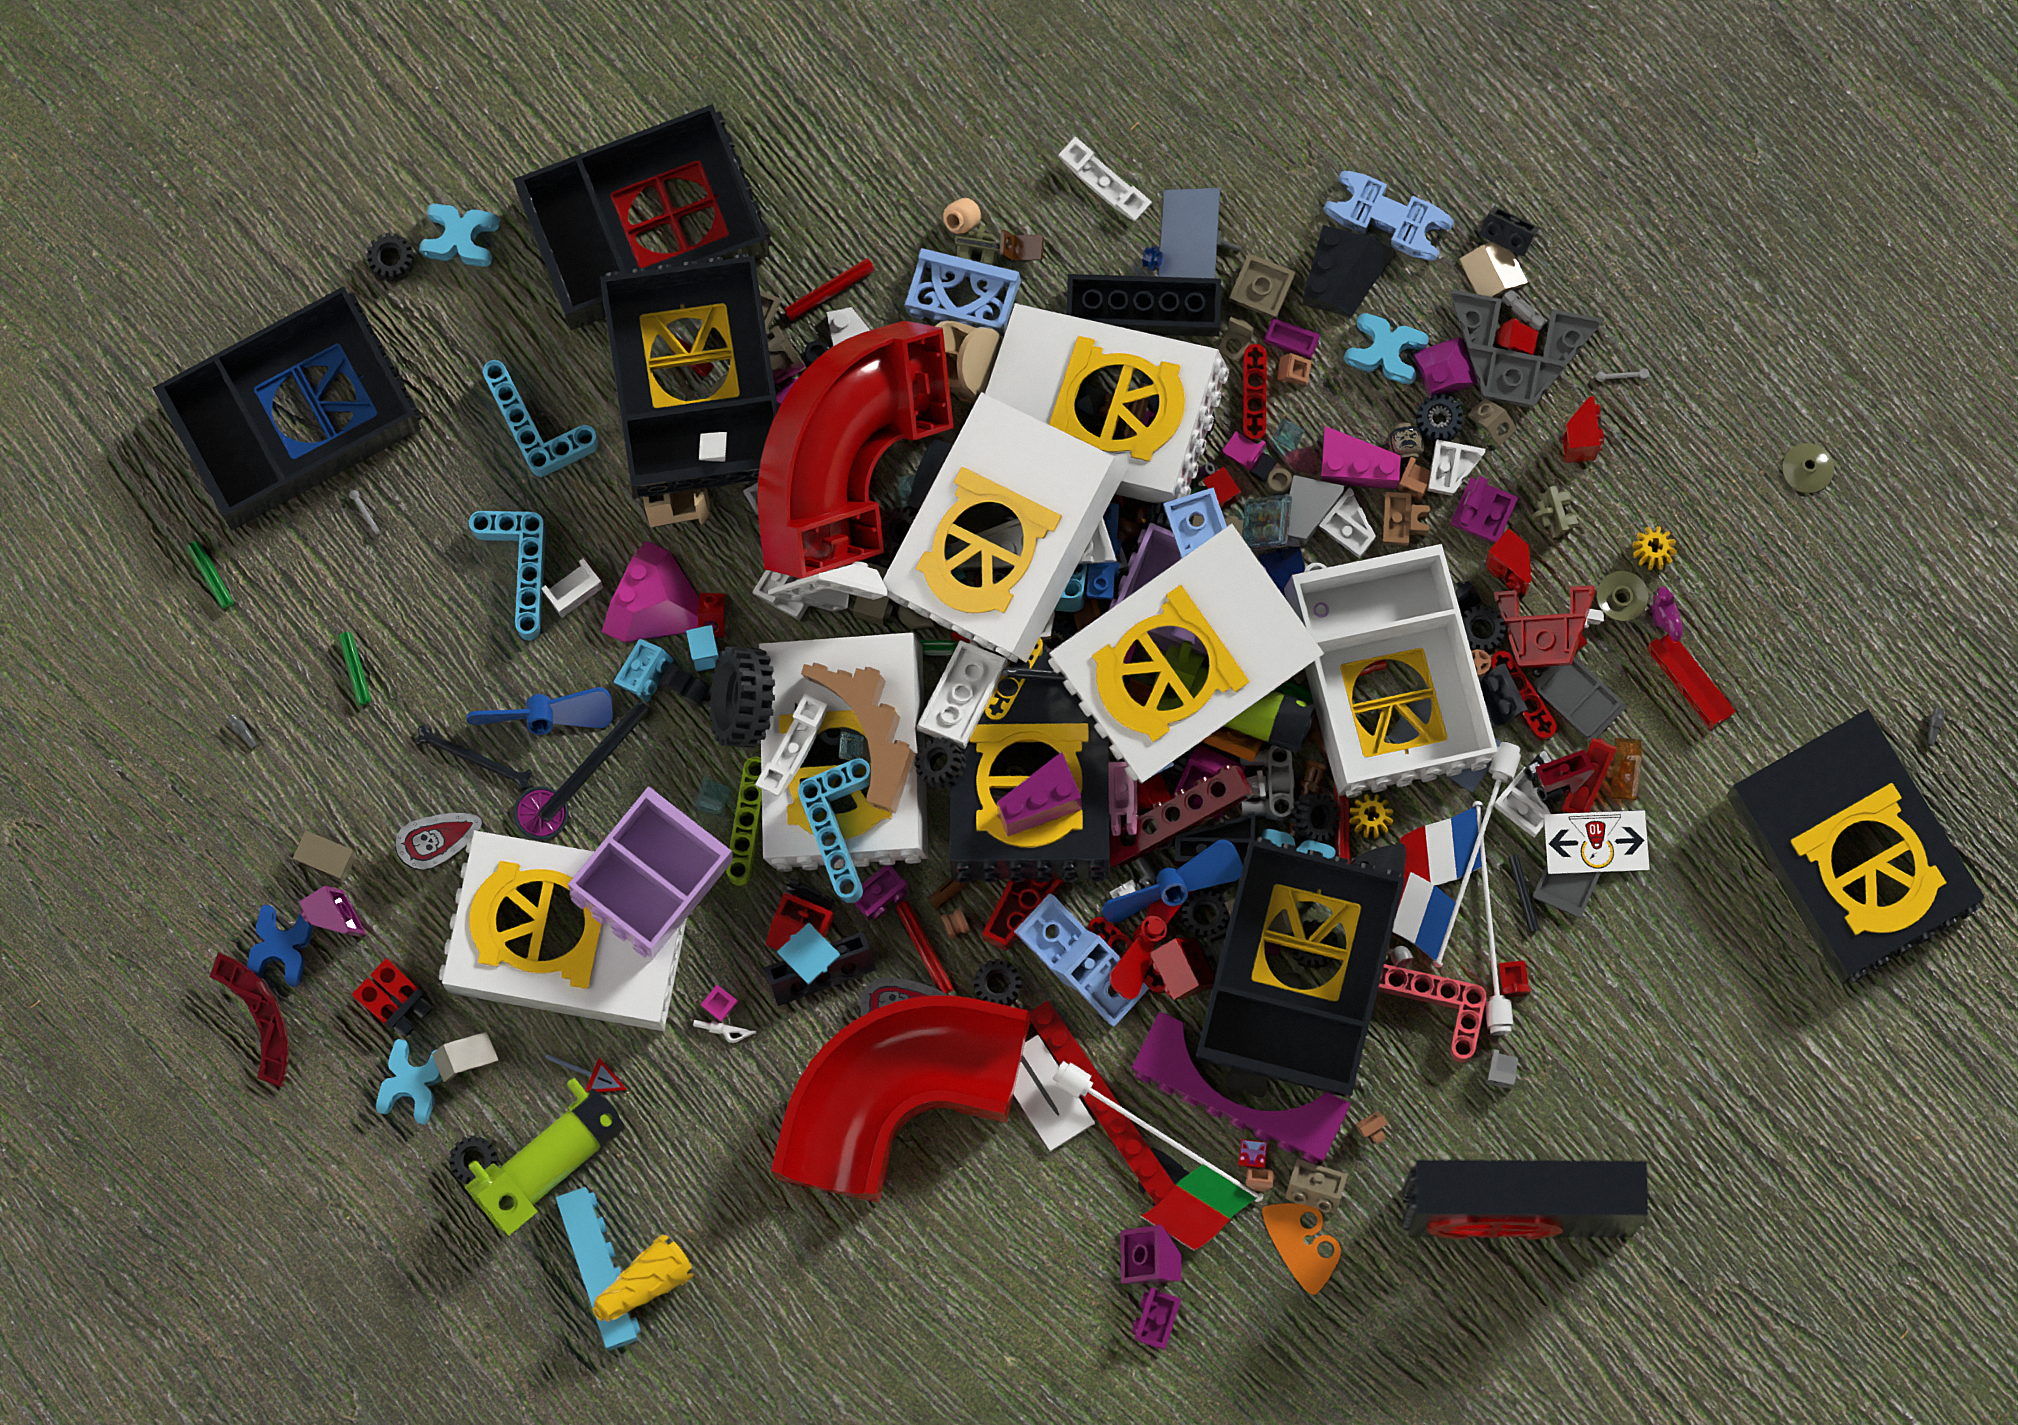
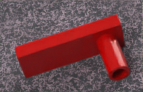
[1561,737,1617,813]

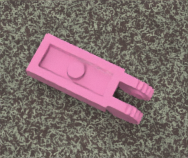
[1108,761,1137,836]

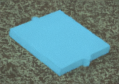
[777,923,841,985]

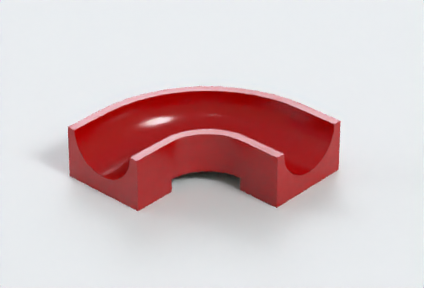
[757,321,954,579]
[771,995,1030,1203]

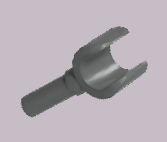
[1217,230,1241,252]

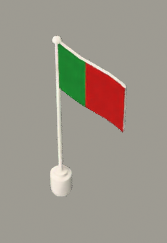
[1052,1061,1263,1251]

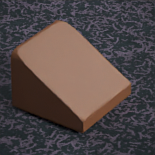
[1277,353,1312,385]

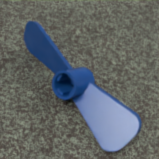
[466,687,613,735]
[1102,840,1243,923]

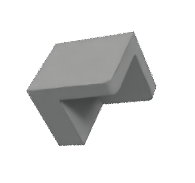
[1486,1049,1518,1089]

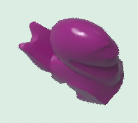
[1650,586,1683,641]

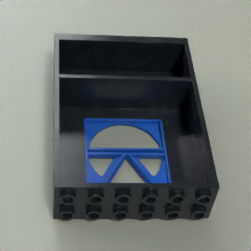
[153,286,422,531]

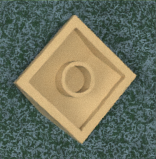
[1459,242,1528,298]

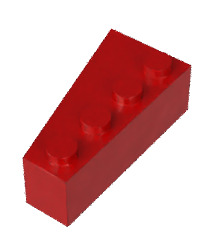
[982,879,1066,951]

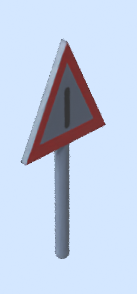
[545,1054,627,1093]

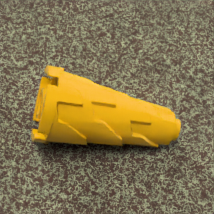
[592,1235,694,1322]

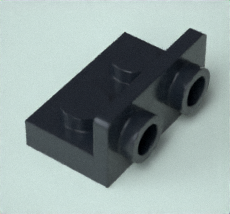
[1479,206,1540,257]
[1478,664,1528,728]

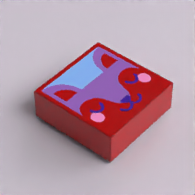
[1238,1139,1268,1169]

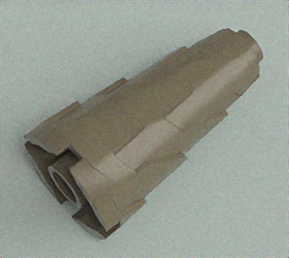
[708,325,806,397]

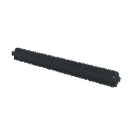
[538,701,649,822]

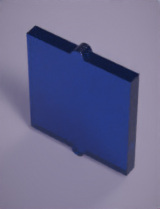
[1258,546,1306,596]

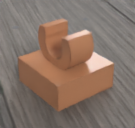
[1355,1111,1388,1144]

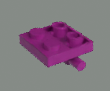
[1450,476,1518,544]

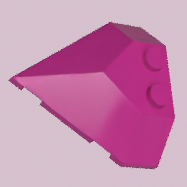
[602,541,717,643]

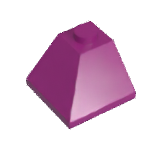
[1412,337,1478,399]
[299,886,367,937]
[1120,1225,1181,1284]

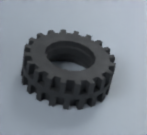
[708,647,775,748]

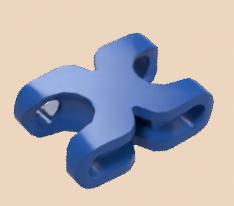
[247,904,314,987]

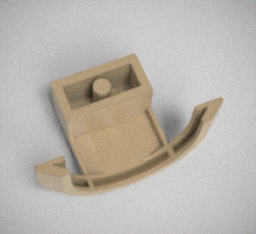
[643,488,710,527]

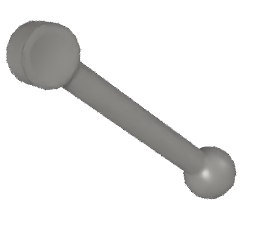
[1596,368,1649,382]
[349,490,381,536]

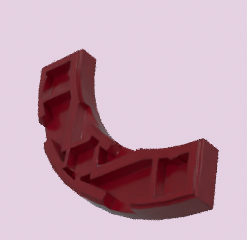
[210,952,289,1087]

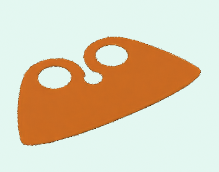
[1262,1203,1341,1296]

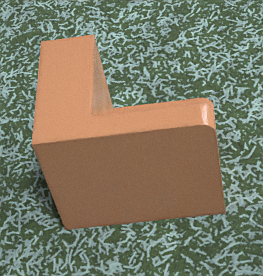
[1398,457,1430,501]

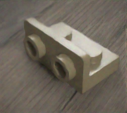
[1285,1159,1348,1213]

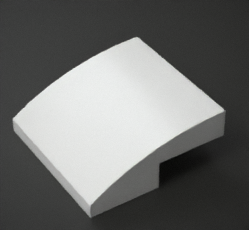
[752,570,809,621]

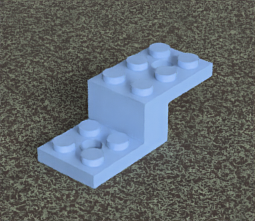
[1163,488,1227,560]
[1014,893,1149,1027]

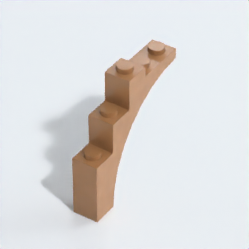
[801,663,915,814]

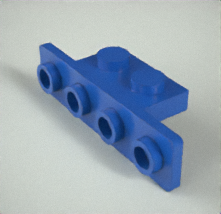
[1087,503,1121,600]

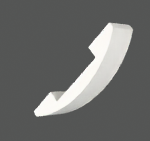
[1058,137,1152,221]
[755,694,828,797]

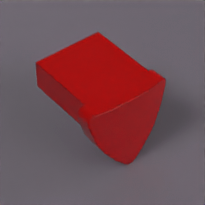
[1494,318,1539,355]
[1498,960,1531,997]

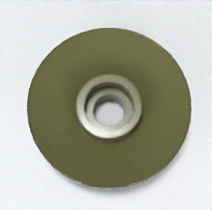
[1782,443,1834,493]
[1596,571,1649,622]

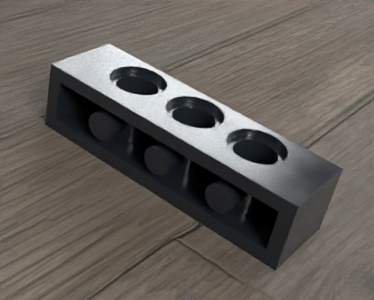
[764,932,877,1006]

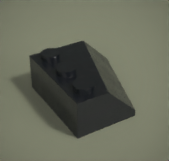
[1302,225,1396,317]

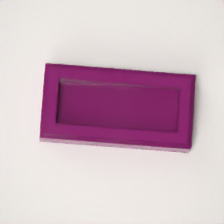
[1263,318,1320,360]

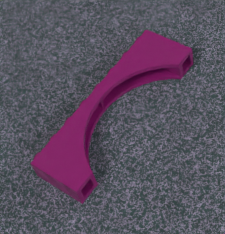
[1132,1011,1351,1165]

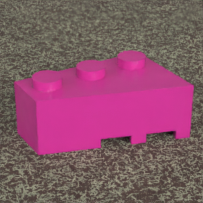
[1321,426,1401,489]

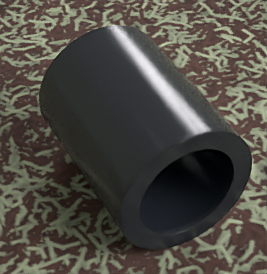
[1249,453,1277,482]

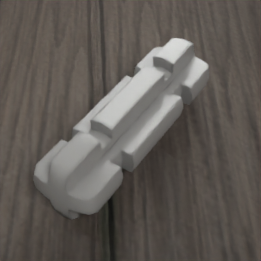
[1502,290,1546,331]

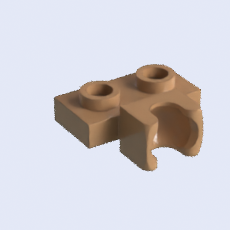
[1382,492,1430,546]

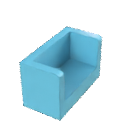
[686,625,720,672]

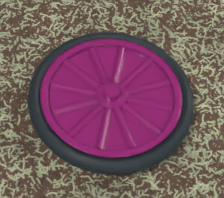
[513,786,569,841]

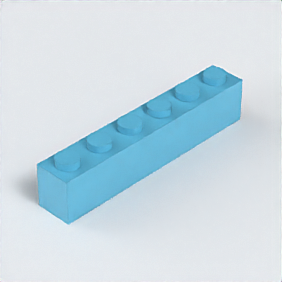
[555,1187,641,1351]

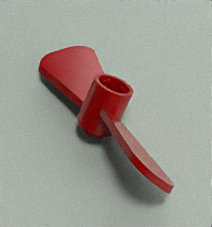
[1110,883,1192,1000]

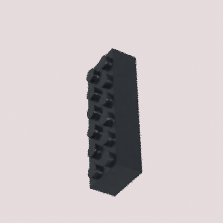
[1066,274,1221,337]

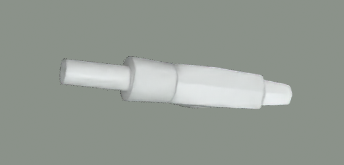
[693,1020,757,1043]

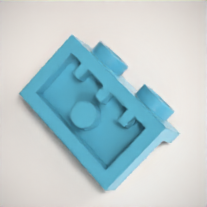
[613,639,673,702]

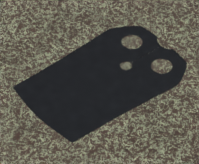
[908,438,1018,534]

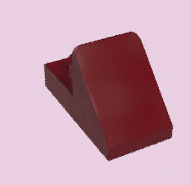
[1535,749,1594,794]

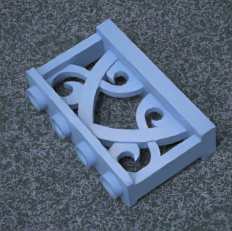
[904,248,1021,336]

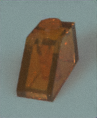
[1610,738,1642,800]

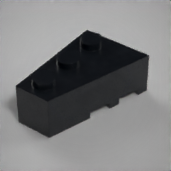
[1174,812,1255,867]

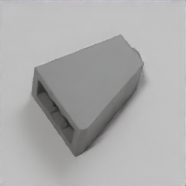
[1283,475,1344,547]

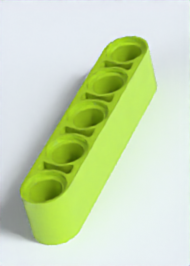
[726,757,762,886]

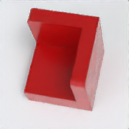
[1203,467,1241,510]

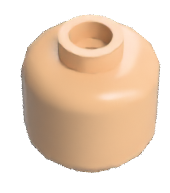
[943,198,981,234]

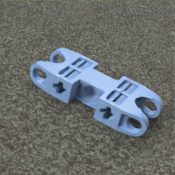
[1323,171,1454,260]

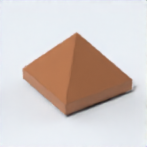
[1246,1168,1274,1193]

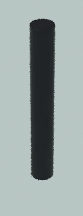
[1508,855,1539,933]

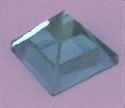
[1273,418,1305,451]
[839,732,863,761]

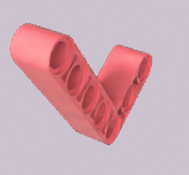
[1378,964,1486,1063]

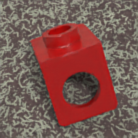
[698,593,726,637]

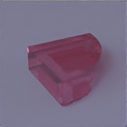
[1285,447,1316,474]

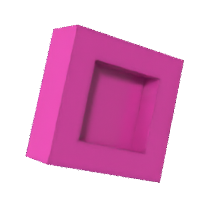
[701,985,738,1023]

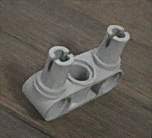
[1240,745,1294,823]

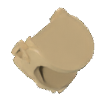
[935,321,1002,404]

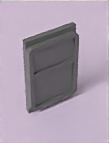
[1532,657,1627,743]
[1532,865,1601,919]

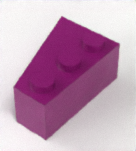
[997,752,1082,836]

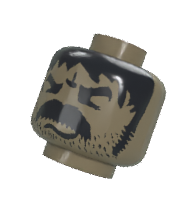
[1388,423,1424,462]

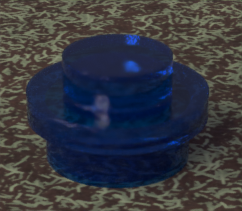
[1142,245,1163,271]

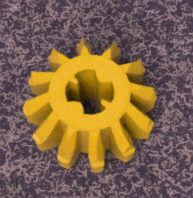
[1632,527,1677,571]
[1349,794,1393,839]

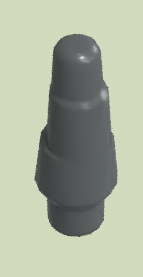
[1927,707,1945,746]
[227,714,257,749]

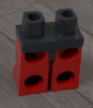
[351,958,432,1037]

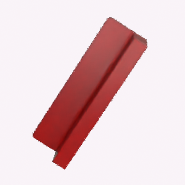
[1647,634,1735,730]

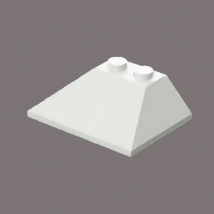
[768,562,887,612]

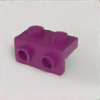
[853,865,909,922]
[1131,1287,1182,1350]

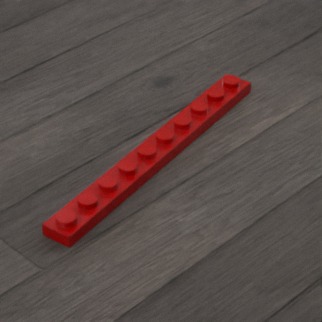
[1028,1000,1175,1205]

